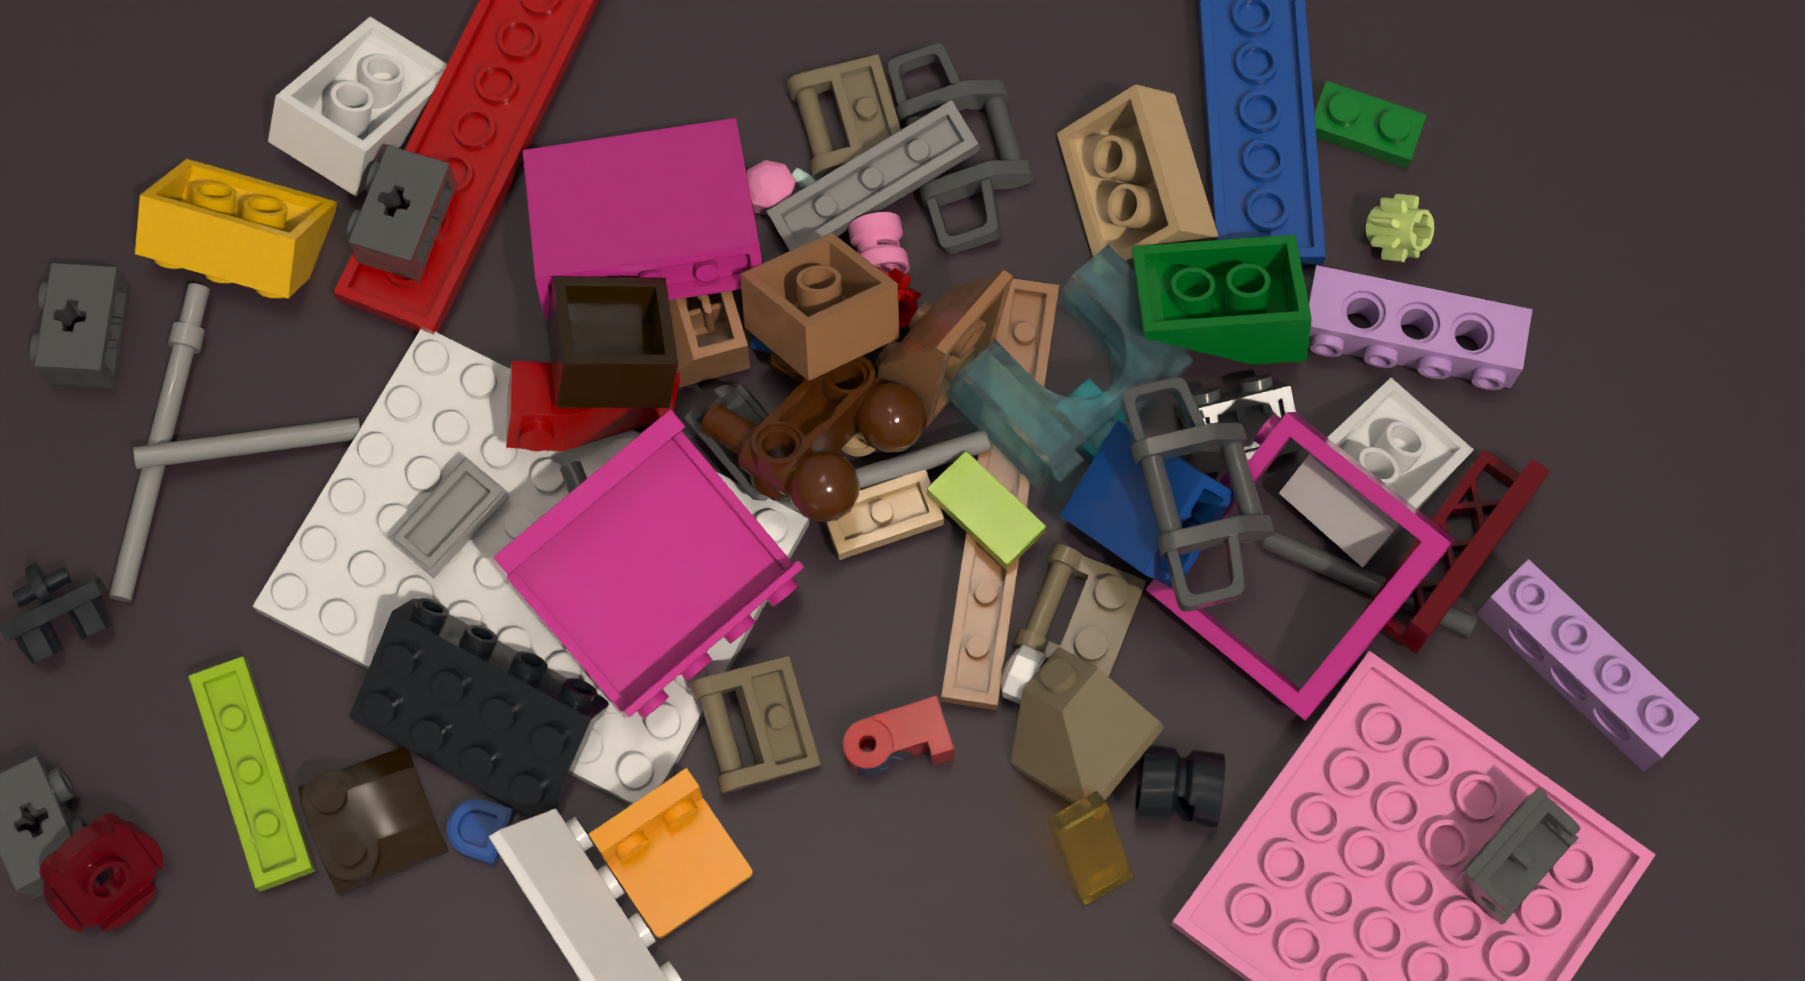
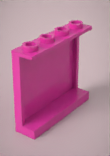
[523,118,762,320]
[490,409,804,719]

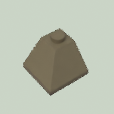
[1010,647,1164,816]

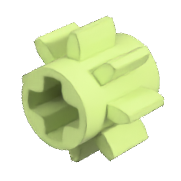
[1366,194,1434,262]

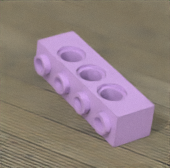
[1307,265,1533,390]
[1476,559,1700,772]

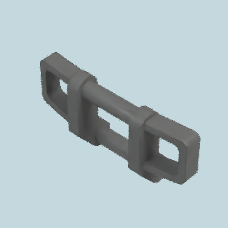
[888,43,1034,255]
[1120,377,1275,612]

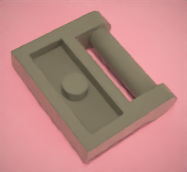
[787,54,901,180]
[1012,544,1147,677]
[689,656,821,794]

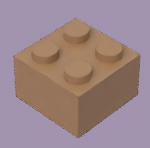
[740,233,899,381]

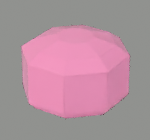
[746,160,796,216]

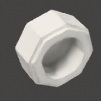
[1000,645,1046,704]

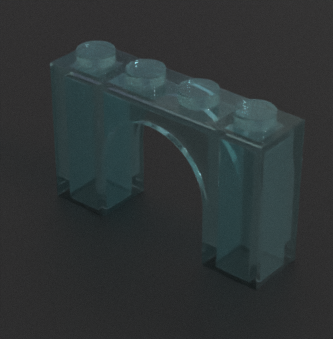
[946,244,1194,489]

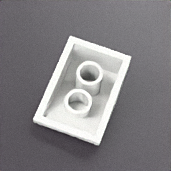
[268,17,447,196]
[1279,378,1474,568]

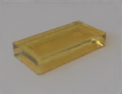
[1047,791,1133,906]

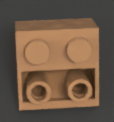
[669,291,751,388]

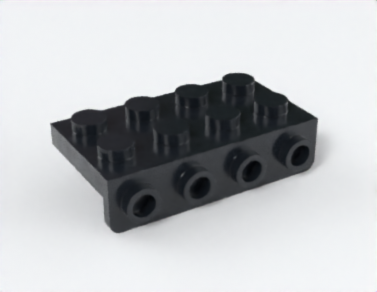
[349,598,609,818]

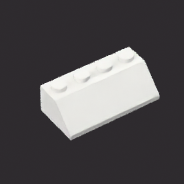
[489,809,682,981]

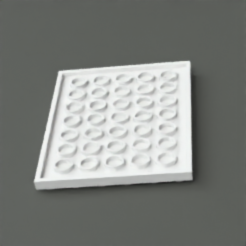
[253,330,809,805]

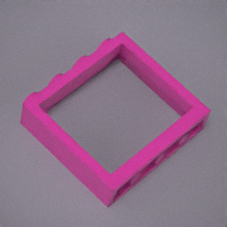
[1146,411,1456,720]

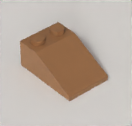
[875,270,1013,428]

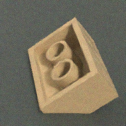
[1057,84,1219,278]

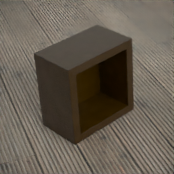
[546,277,678,408]

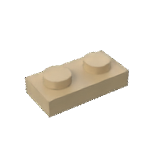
[825,470,944,560]

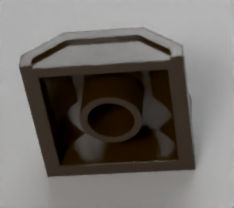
[298,747,449,896]

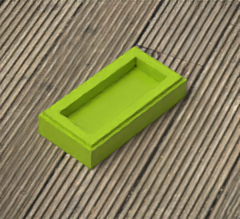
[926,451,1046,570]

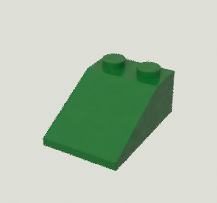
[1131,234,1312,365]

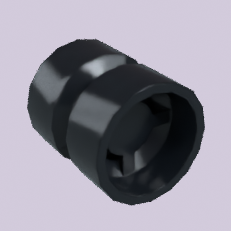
[1135,745,1225,828]

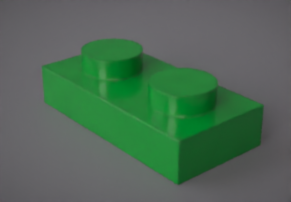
[1314,81,1427,169]

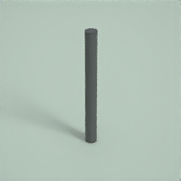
[1262,530,1478,637]

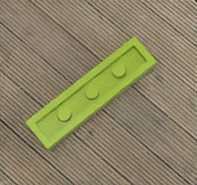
[189,656,316,892]

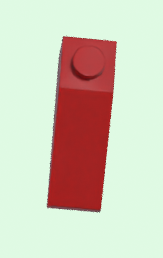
[506,360,680,452]

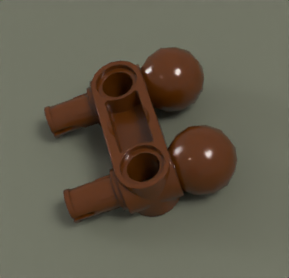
[701,351,926,522]

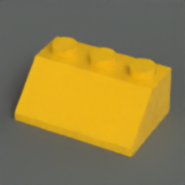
[135,159,337,299]

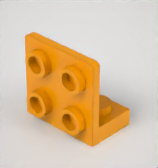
[589,768,753,939]

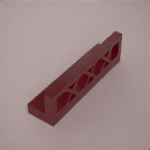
[1361,449,1550,655]

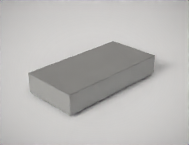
[389,457,509,579]

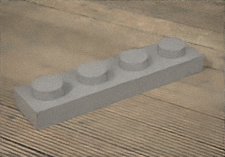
[767,100,981,251]

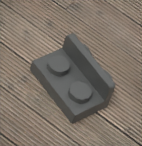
[1173,374,1304,474]

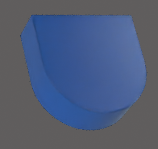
[447,799,515,867]

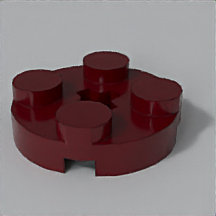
[39,813,163,932]

